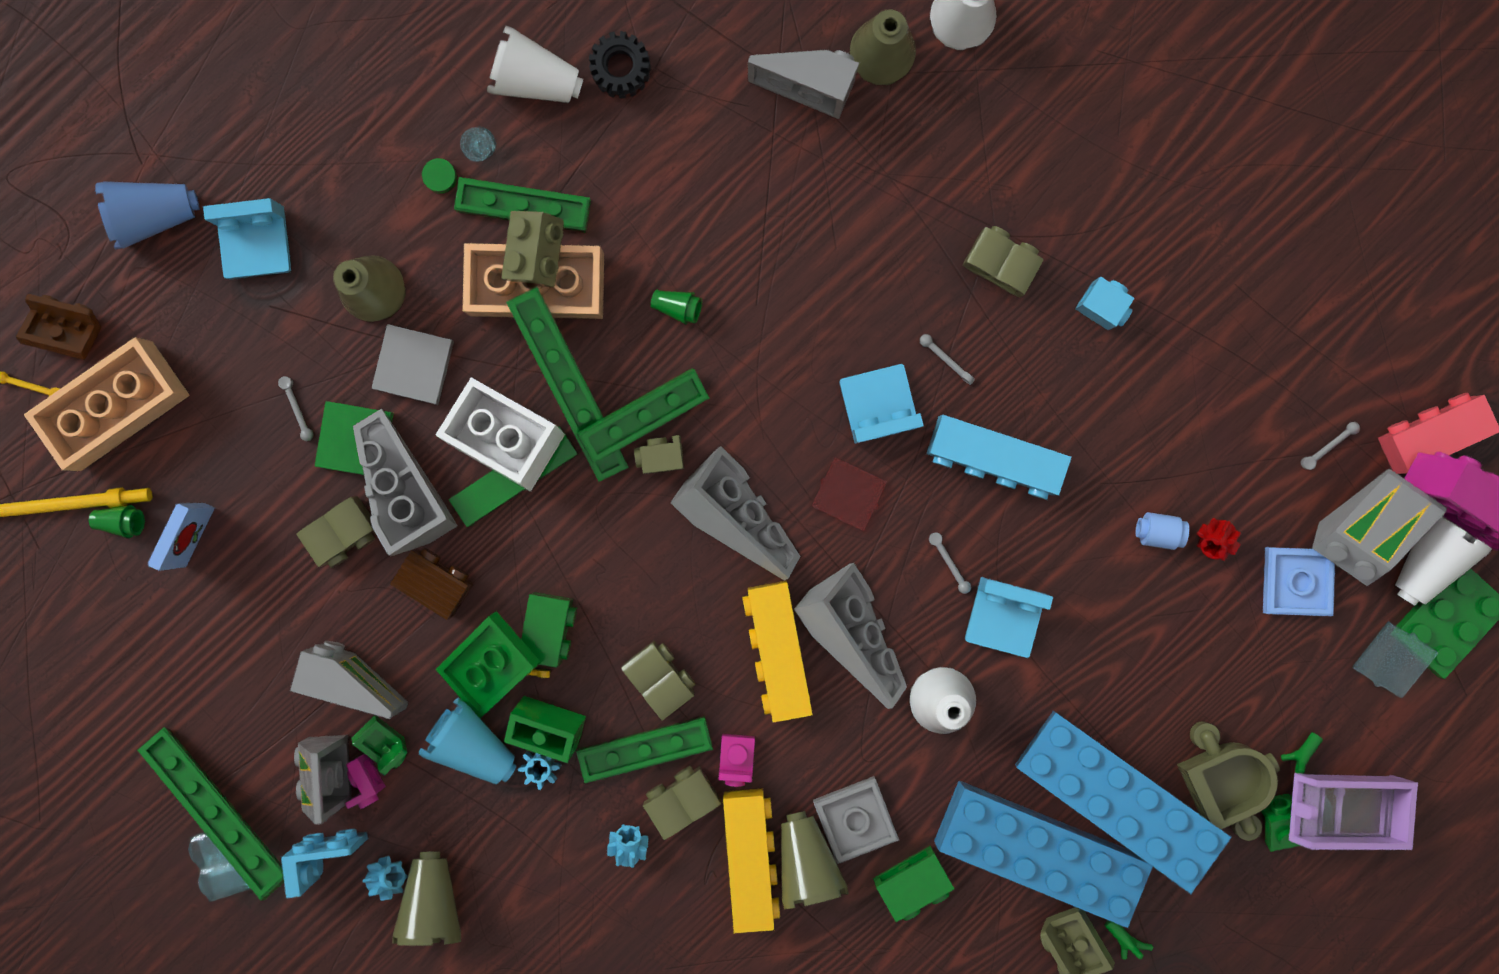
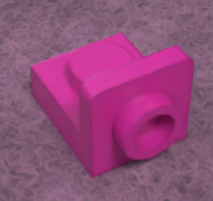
[719,734,755,787]
[345,754,386,809]

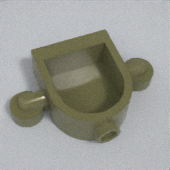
[1177,721,1280,841]

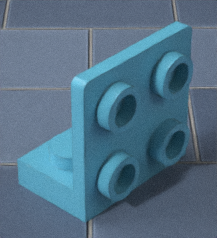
[203,198,291,279]
[839,364,923,444]
[965,577,1053,658]
[281,829,368,898]

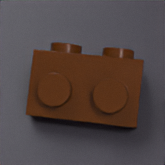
[16,294,102,360]

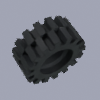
[589,31,651,99]

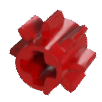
[1197,518,1241,561]

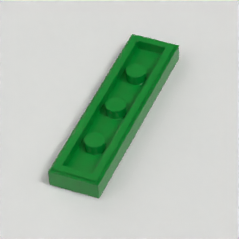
[454,177,591,232]
[576,368,709,464]
[449,426,578,527]
[576,716,713,783]

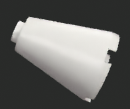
[930,0,996,50]
[487,26,584,103]
[1395,517,1492,606]
[909,667,976,734]

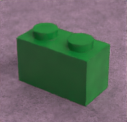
[521,592,577,668]
[504,696,586,763]
[873,846,954,922]

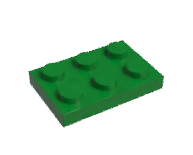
[1390,568,1499,679]
[435,611,541,718]

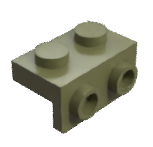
[501,211,564,287]
[1040,907,1115,974]

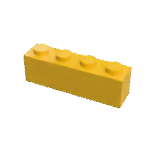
[742,581,813,723]
[723,789,780,933]

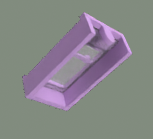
[1289,773,1418,850]

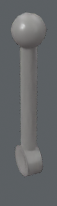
[920,334,975,385]
[278,376,314,441]
[1301,422,1360,470]
[929,533,971,594]

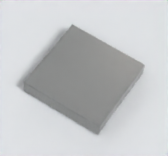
[371,324,454,405]
[813,776,899,864]

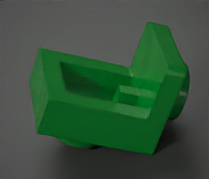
[351,715,407,775]
[1261,794,1301,852]

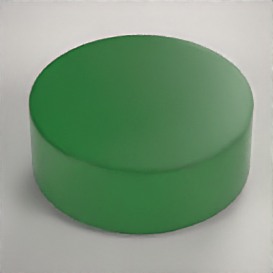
[422,158,457,194]

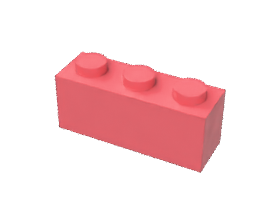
[1378,392,1499,474]

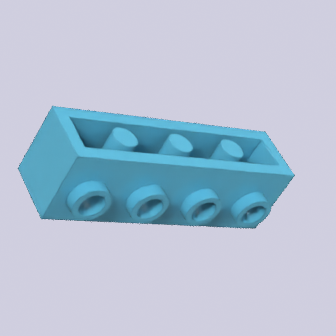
[926,415,1071,500]

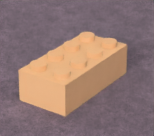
[463,243,604,319]
[23,337,190,471]

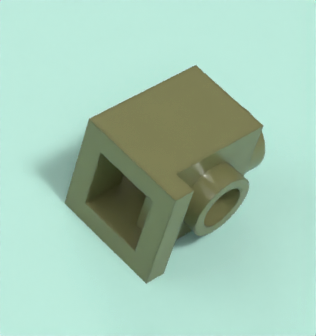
[634,435,685,474]

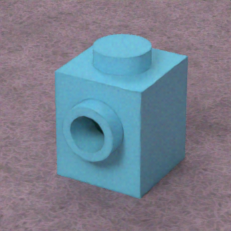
[1075,276,1135,330]

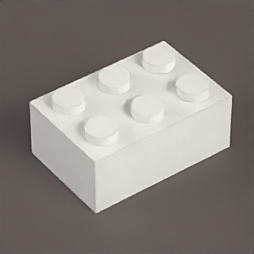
[436,378,565,492]

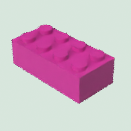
[1404,452,1499,551]

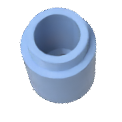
[1135,512,1189,550]

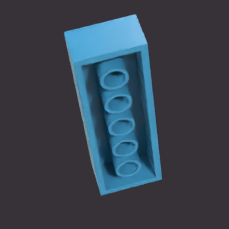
[1015,711,1231,894]
[934,780,1153,928]

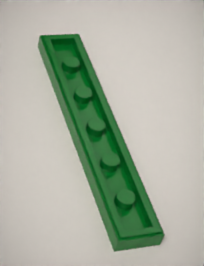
[506,286,629,482]
[137,727,284,901]

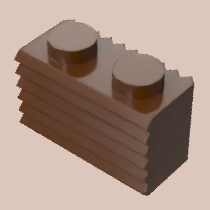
[390,548,473,620]

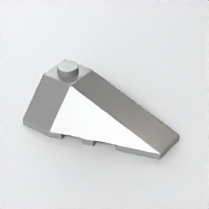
[353,408,457,557]
[671,446,800,581]
[794,563,907,709]

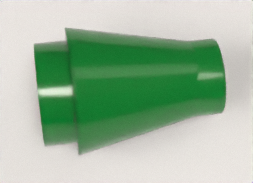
[651,289,702,325]
[89,505,145,538]

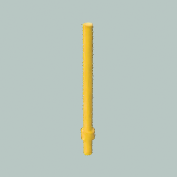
[0,488,152,517]

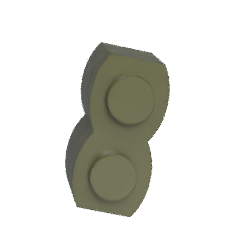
[962,226,1044,298]
[296,496,375,568]
[621,641,696,721]
[643,766,721,840]

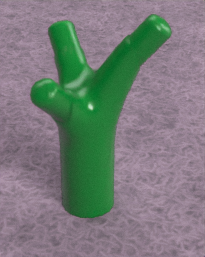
[1281,732,1323,774]
[1104,920,1153,960]

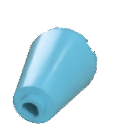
[419,698,516,784]

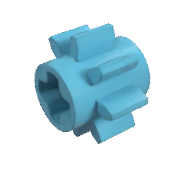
[518,751,562,790]
[607,824,649,868]
[363,856,408,901]

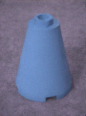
[95,182,200,250]

